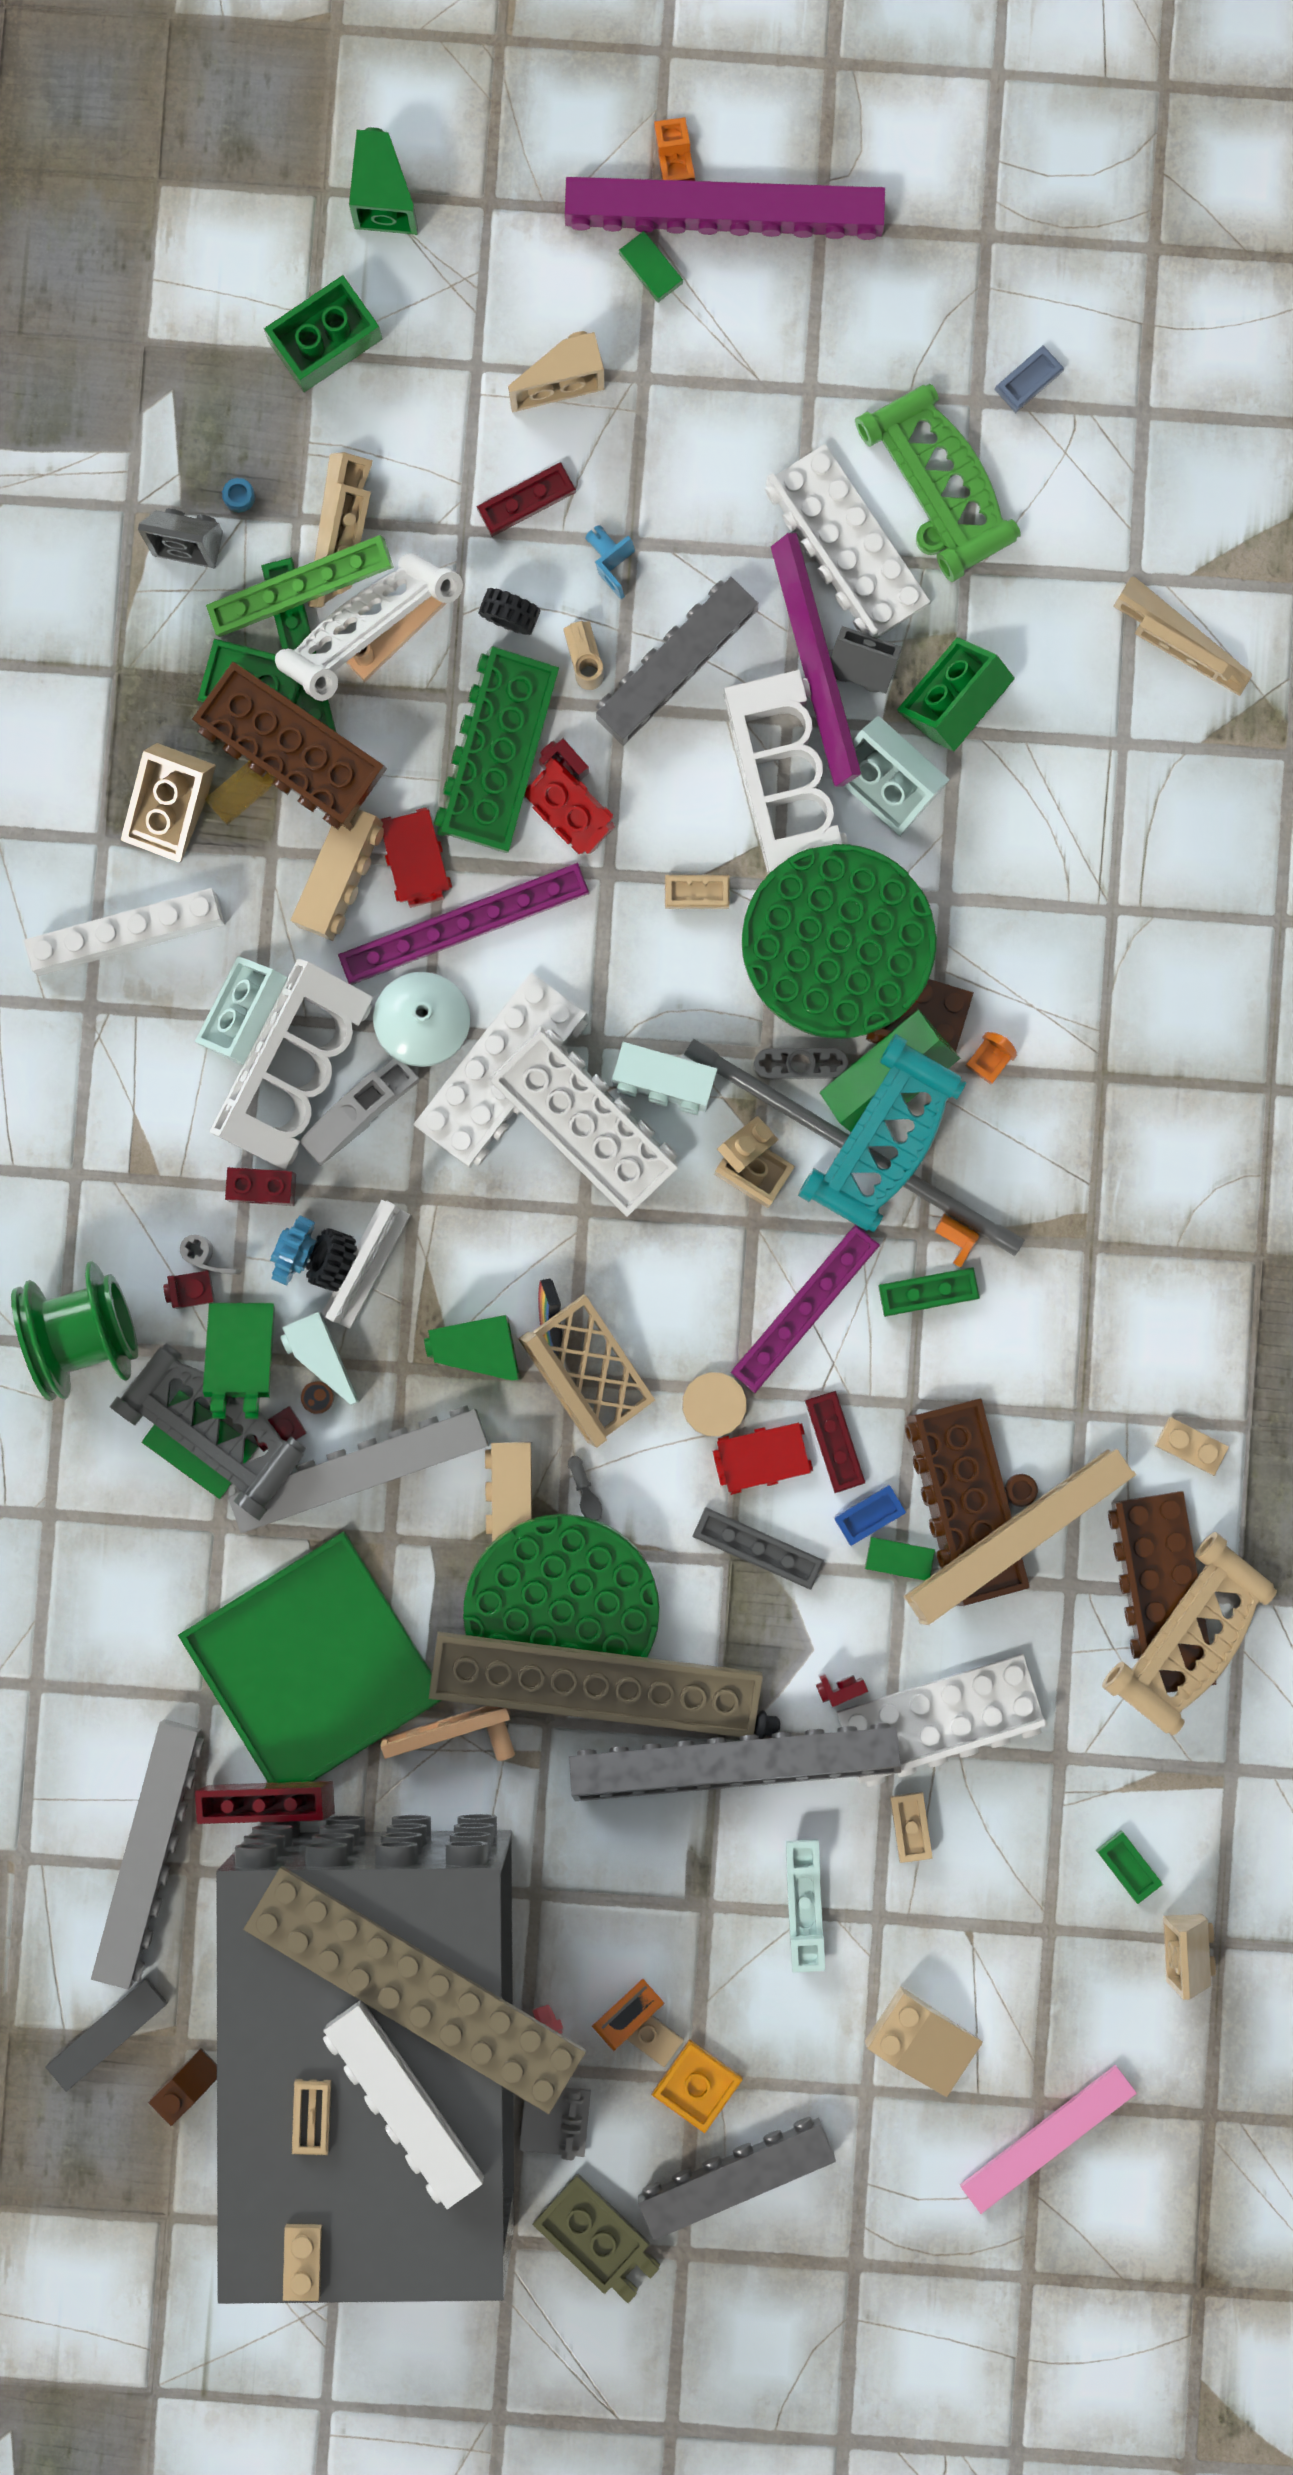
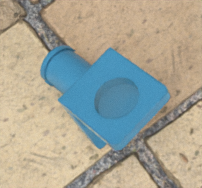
[585,525,635,599]

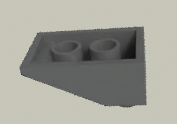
[138,508,223,569]

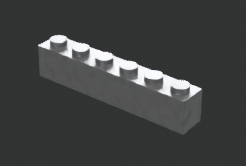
[596,577,759,746]
[638,2117,836,2240]

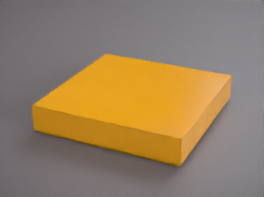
[651,2039,743,2133]

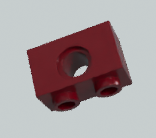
[225,1167,296,1206]

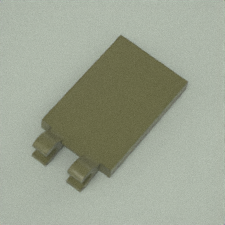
[532,2174,661,2303]

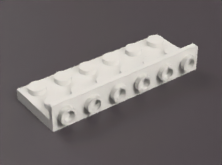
[765,444,930,638]
[413,972,588,1168]
[489,1026,678,1217]
[837,1654,1047,1787]

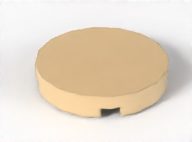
[682,1372,746,1436]

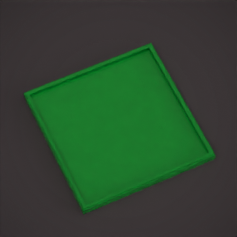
[178,1531,442,1783]

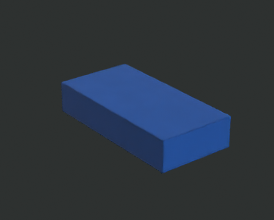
[834,1485,906,1546]

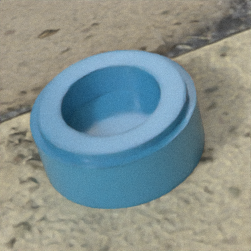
[222,478,255,513]

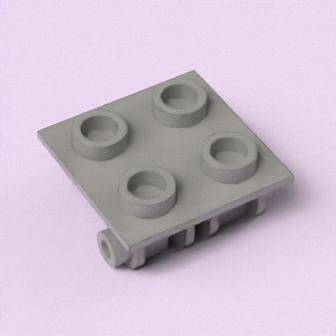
[519,2088,591,2160]

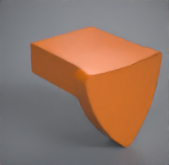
[965,1032,1017,1084]
[935,1214,979,1268]

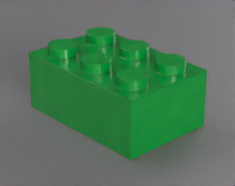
[263,275,383,392]

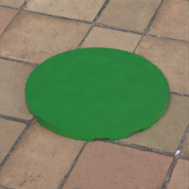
[741,844,937,1039]
[463,1514,660,1658]

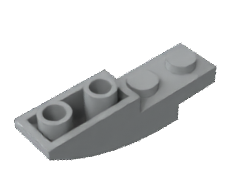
[300,1058,419,1166]

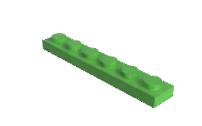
[206,535,394,637]

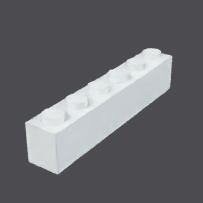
[24,888,225,976]
[323,2000,484,2209]

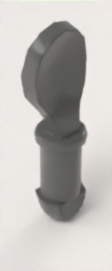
[568,1456,602,1521]

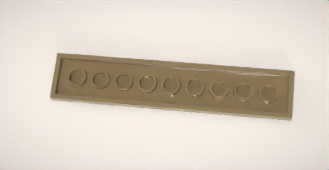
[429,1632,763,1737]
[243,1866,586,2114]

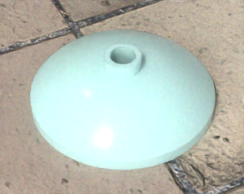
[373,972,470,1067]

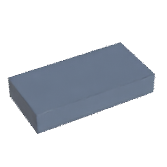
[995,345,1064,413]

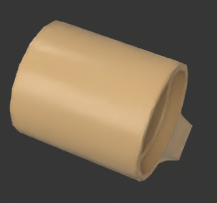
[563,621,604,690]

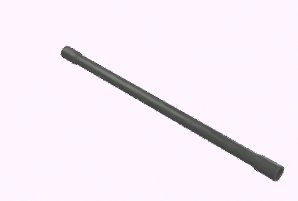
[684,1039,1025,1256]

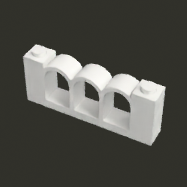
[723,670,848,874]
[209,959,373,1170]

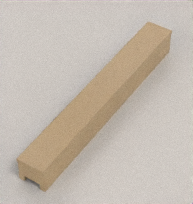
[904,1449,1136,1625]

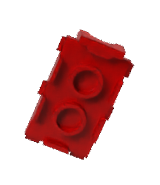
[524,758,615,854]
[380,807,452,908]
[712,1422,813,1495]

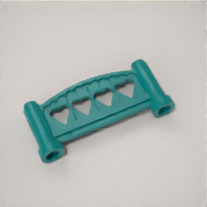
[798,1034,966,1232]

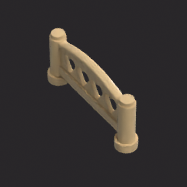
[1102,1532,1277,1736]

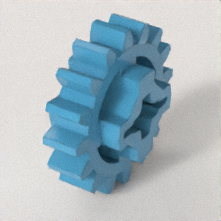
[270,1215,316,1286]

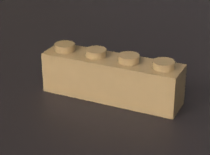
[290,809,384,941]
[485,1442,532,1549]

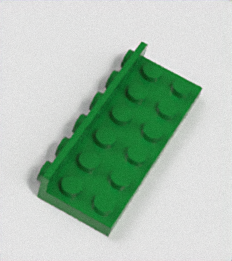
[434,646,559,853]

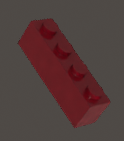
[195,1781,335,1824]

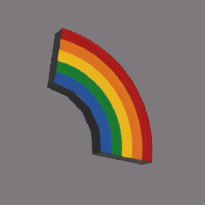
[538,1278,563,1358]

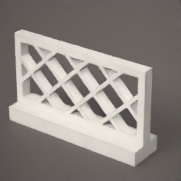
[321,1200,411,1329]

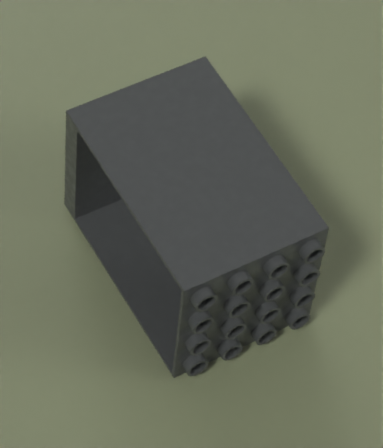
[216,1814,515,2304]

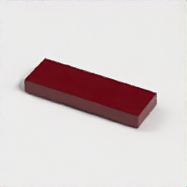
[476,462,576,537]
[804,1391,865,1493]

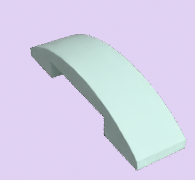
[786,1839,825,1973]

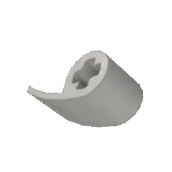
[180,1235,242,1275]

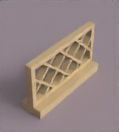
[518,1295,655,1448]

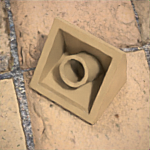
[714,1149,795,1208]

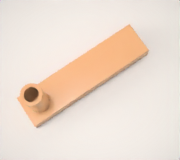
[346,596,447,682]
[381,1706,515,1761]

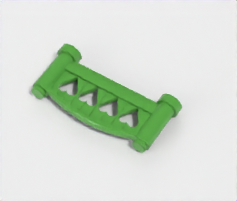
[855,384,1021,582]

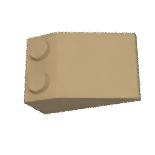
[508,331,605,413]
[121,743,216,862]
[1163,1914,1216,2000]
[865,1986,983,2097]

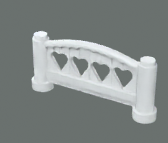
[275,553,463,701]

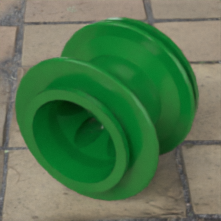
[11,1261,138,1401]

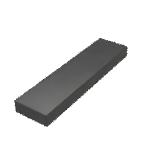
[692,1507,824,1590]
[45,1978,168,2092]

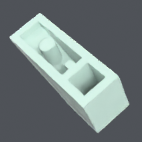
[281,1312,359,1405]

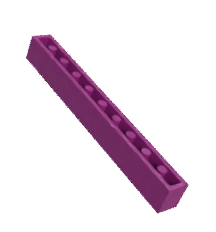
[565,177,885,240]

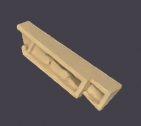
[308,452,372,608]
[1113,577,1252,696]

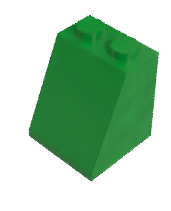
[349,127,418,235]
[424,1315,521,1381]

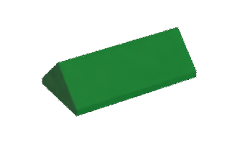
[820,1009,961,1132]

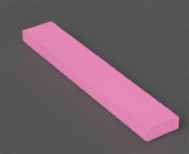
[960,2065,1137,2214]

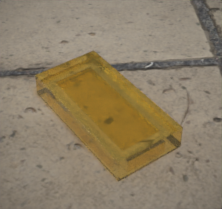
[205,761,273,825]

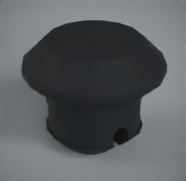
[754,1710,780,1739]

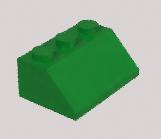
[897,637,1015,752]

